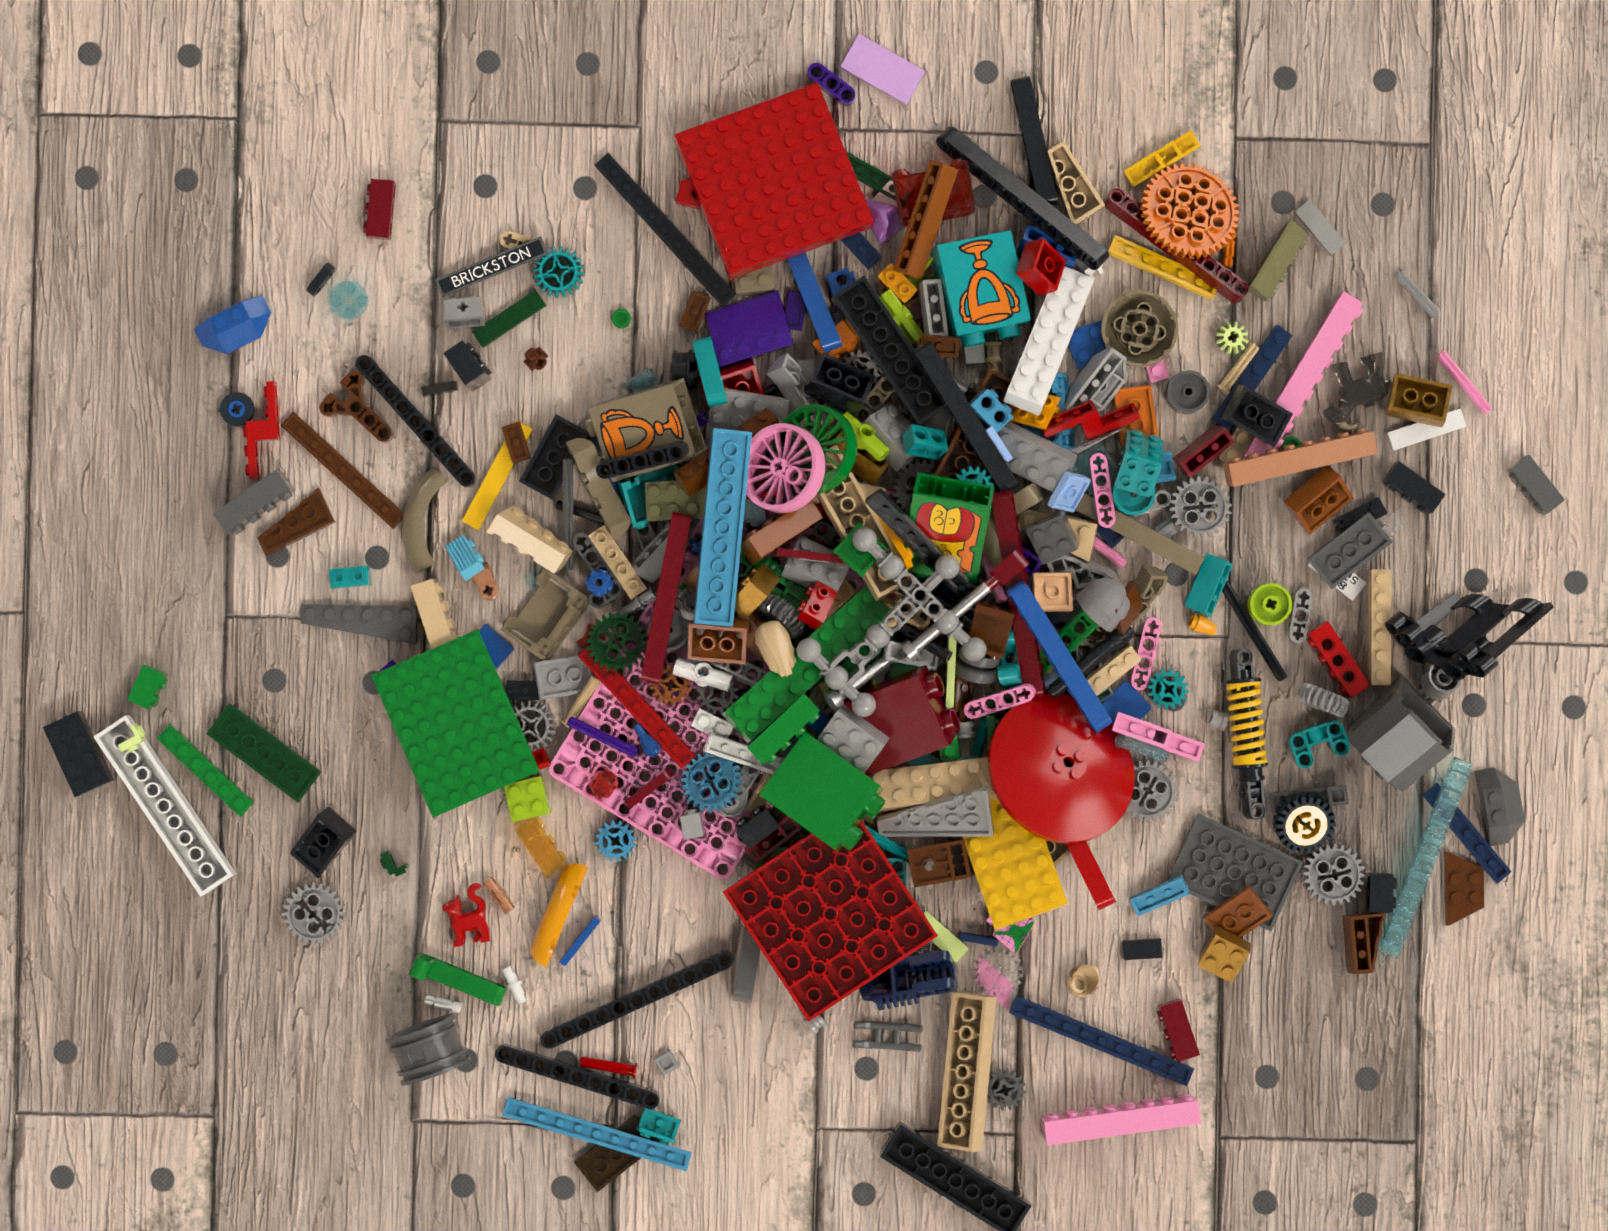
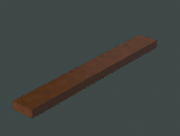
[280,412,404,529]

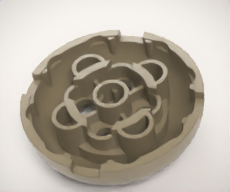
[1101,290,1178,367]

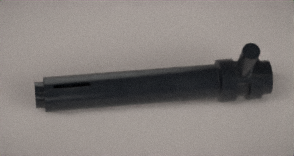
[1047,626,1135,698]

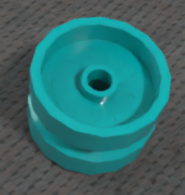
[1112,484,1155,516]

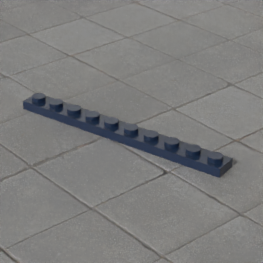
[1009,995,1194,1086]

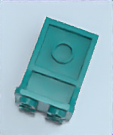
[1115,429,1164,497]

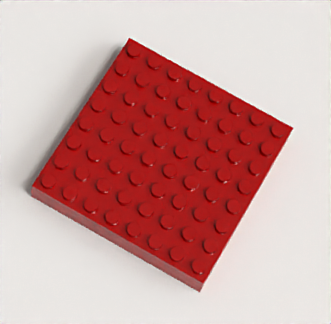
[674,82,874,280]
[723,820,938,1022]

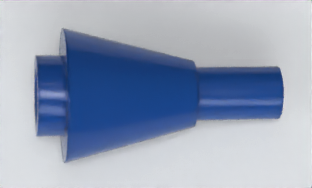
[633,723,662,758]

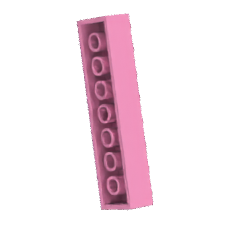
[1042,1094,1201,1145]

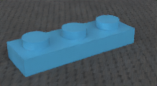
[1129,875,1190,916]

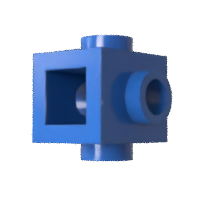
[585,568,614,597]

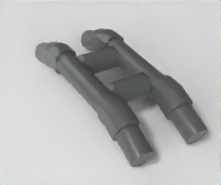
[852,1021,923,1052]

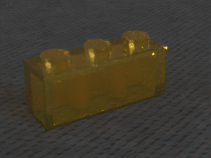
[514,817,567,878]

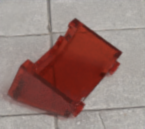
[891,159,975,227]

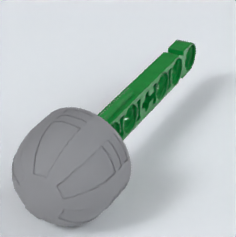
[1004,578,1130,690]

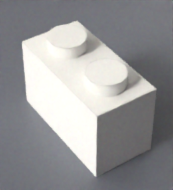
[691,708,734,738]

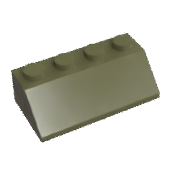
[1248,219,1307,301]

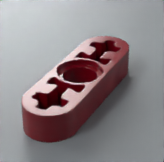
[624,768,674,810]

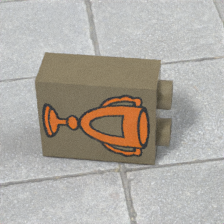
[585,378,706,482]

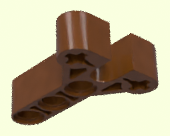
[319,371,394,443]

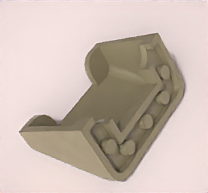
[500,568,589,660]

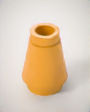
[1187,613,1218,636]

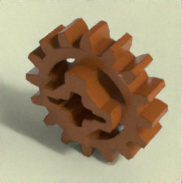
[650,664,692,706]

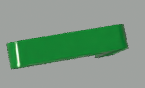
[408,953,507,1006]

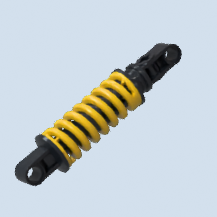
[1225,649,1268,820]

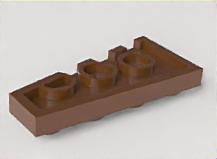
[258,487,336,556]

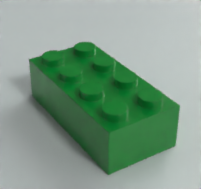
[747,694,820,765]

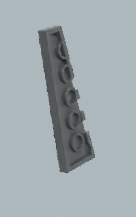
[301,604,417,644]

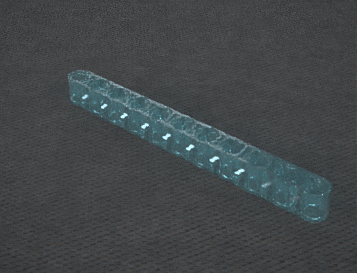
[1379,756,1473,958]

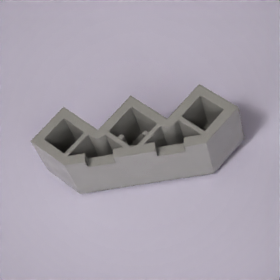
[1047,553,1119,589]

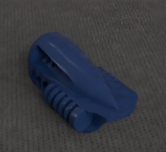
[859,951,958,1011]

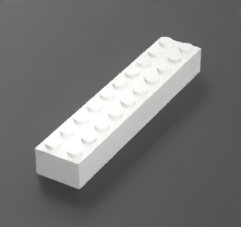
[94,715,236,897]

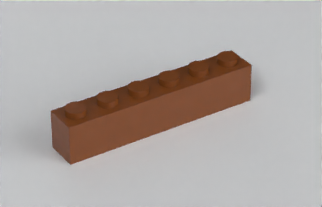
[893,160,958,280]

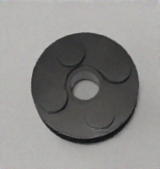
[672,349,698,392]

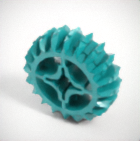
[533,246,585,298]

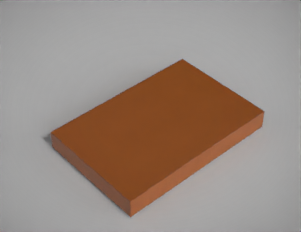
[1203,885,1273,938]

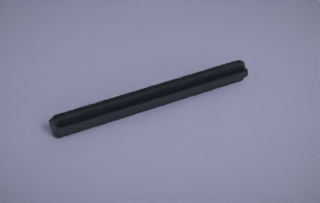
[1222,581,1287,681]

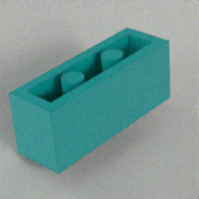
[1185,553,1233,617]

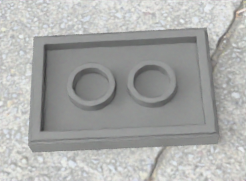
[533,655,594,700]

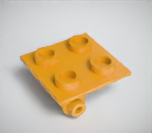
[1011,394,1061,430]

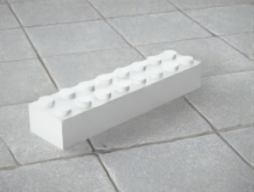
[1003,267,1095,416]

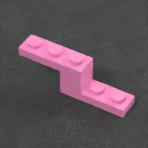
[1111,712,1205,762]

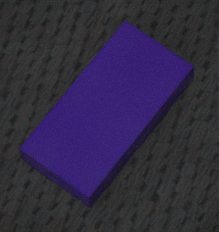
[785,291,806,332]

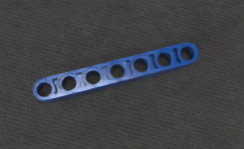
[787,252,843,353]

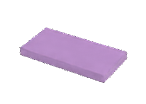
[840,34,925,105]

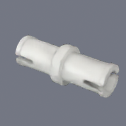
[501,965,528,1005]

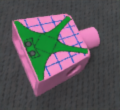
[986,915,1035,954]

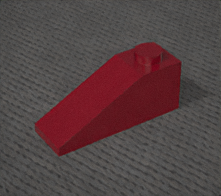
[744,815,802,864]

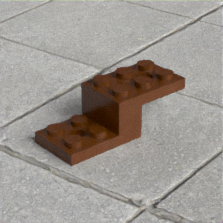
[907,838,975,888]

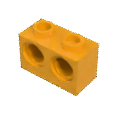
[877,263,918,305]

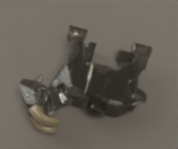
[1323,352,1392,431]

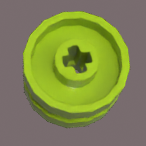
[1246,583,1292,626]

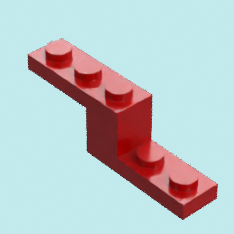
[243,381,280,480]
[1041,400,1140,441]

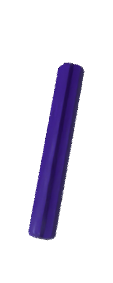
[567,717,639,757]

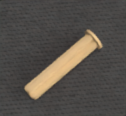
[1216,343,1259,395]
[561,676,601,729]

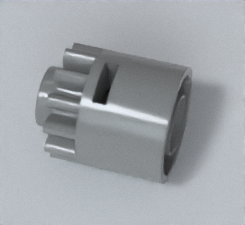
[1418,665,1461,702]

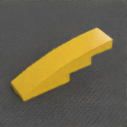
[1124,130,1201,187]

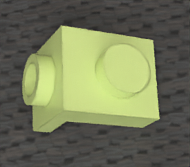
[118,723,146,753]

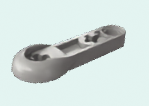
[717,765,761,817]

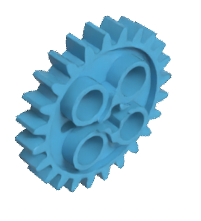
[681,752,743,813]

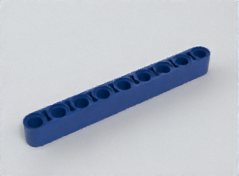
[1006,580,1113,733]

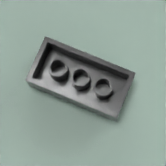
[213,470,295,535]

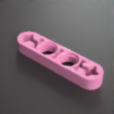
[1089,453,1115,528]
[1130,617,1161,690]
[964,683,1036,719]

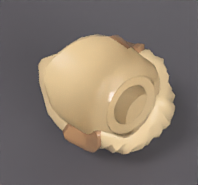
[1066,964,1101,997]

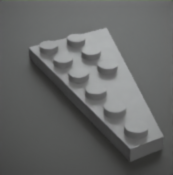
[877,786,994,837]

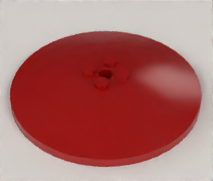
[987,694,1135,844]

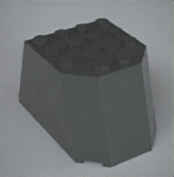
[1348,674,1455,792]

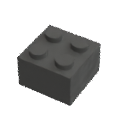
[1026,510,1080,565]

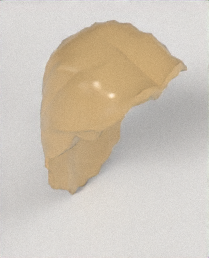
[755,620,796,677]

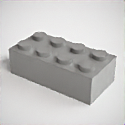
[999,422,1078,492]

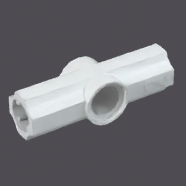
[673,657,733,692]

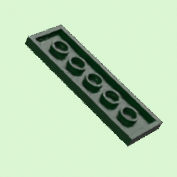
[206,703,322,803]

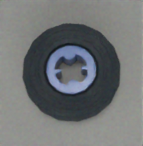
[220,392,255,427]

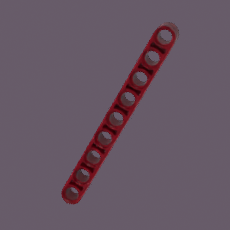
[1104,188,1249,303]
[641,511,692,685]

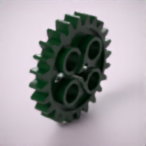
[586,611,648,674]

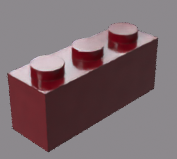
[363,179,396,240]
[1172,423,1235,478]
[1156,998,1200,1062]

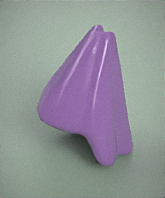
[865,199,902,243]

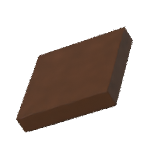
[1115,581,1143,635]

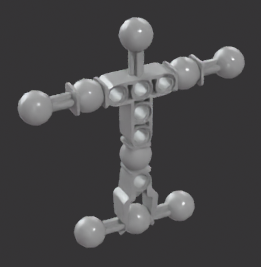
[796,527,987,717]

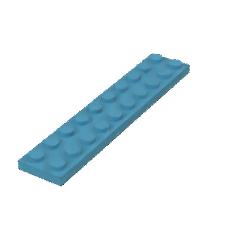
[693,428,752,627]

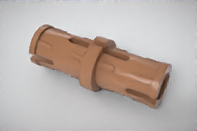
[483,877,515,915]

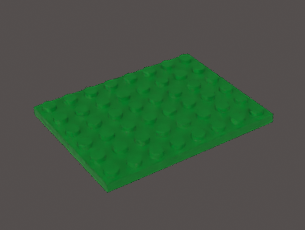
[371,629,540,818]

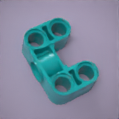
[998,627,1022,687]
[1287,720,1350,769]

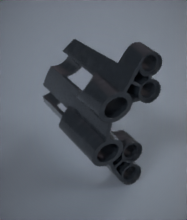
[1385,594,1554,680]

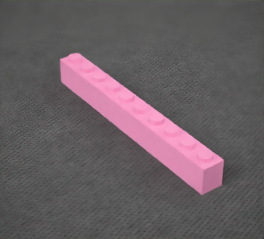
[1242,291,1363,458]

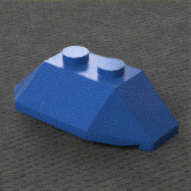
[194,295,271,354]

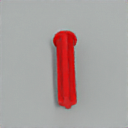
[580,1057,638,1078]

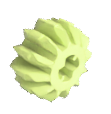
[1216,322,1249,354]

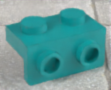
[637,1108,681,1145]

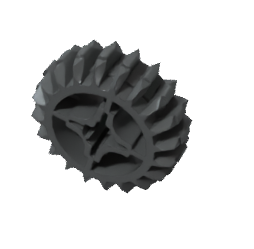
[757,594,806,639]

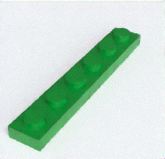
[156,724,254,817]

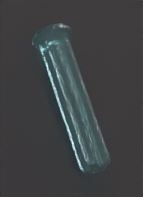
[1115,733,1169,762]

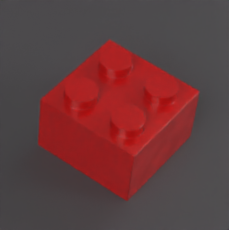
[1016,238,1067,296]

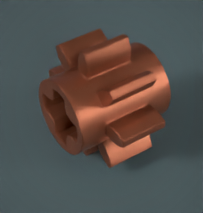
[523,347,548,371]

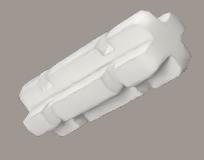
[424,995,462,1013]

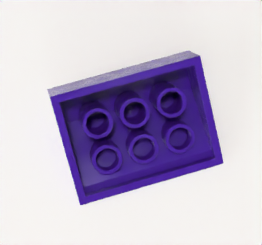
[705,290,795,368]

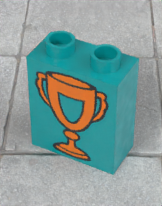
[930,230,1031,348]

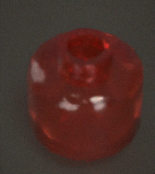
[589,769,618,799]

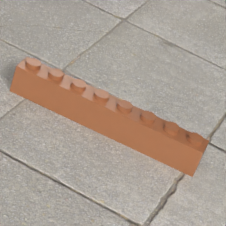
[1223,428,1378,487]

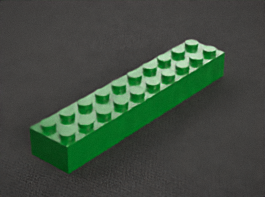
[722,585,890,743]

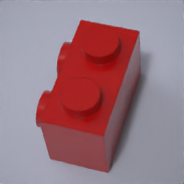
[797,581,838,630]

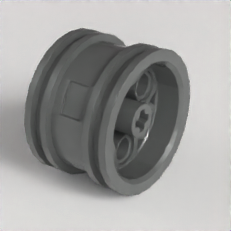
[385,1013,471,1086]

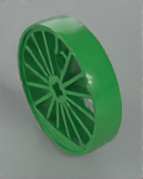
[772,405,857,494]

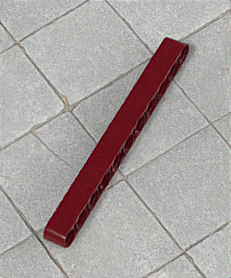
[992,490,1046,698]

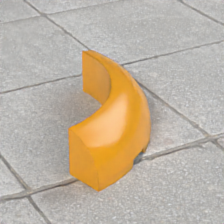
[531,863,588,968]

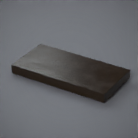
[574,1114,655,1192]

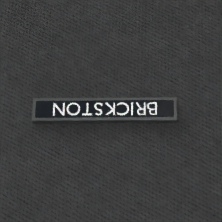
[435,236,547,297]

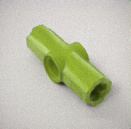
[879,289,923,345]
[837,412,891,462]

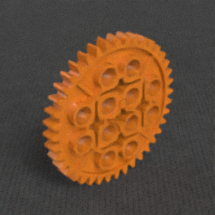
[1140,163,1240,259]

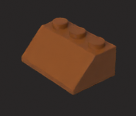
[1283,465,1353,535]
[688,619,750,664]

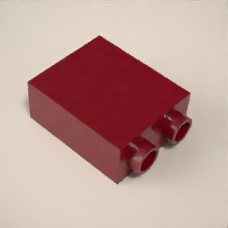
[836,665,960,776]

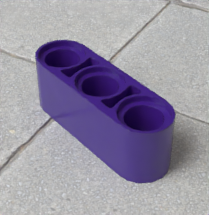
[808,63,855,106]

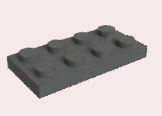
[1308,511,1393,589]

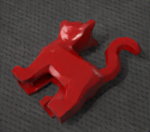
[442,883,491,947]

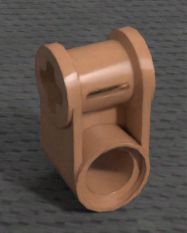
[473,562,499,601]

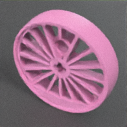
[746,423,825,513]

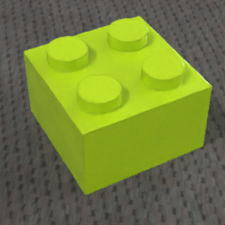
[504,775,551,822]

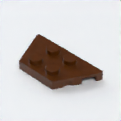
[1444,851,1485,926]

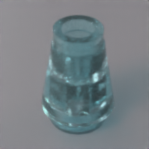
[627,368,657,390]

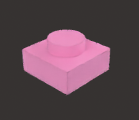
[1145,359,1169,384]

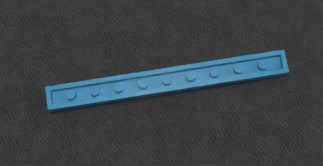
[502,1097,692,1171]

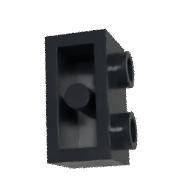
[735,803,780,849]
[1366,873,1397,913]

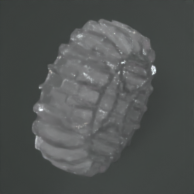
[972,946,1024,998]

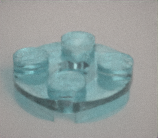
[330,281,369,320]

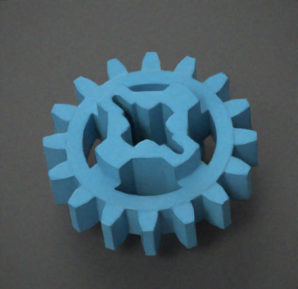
[595,820,637,861]

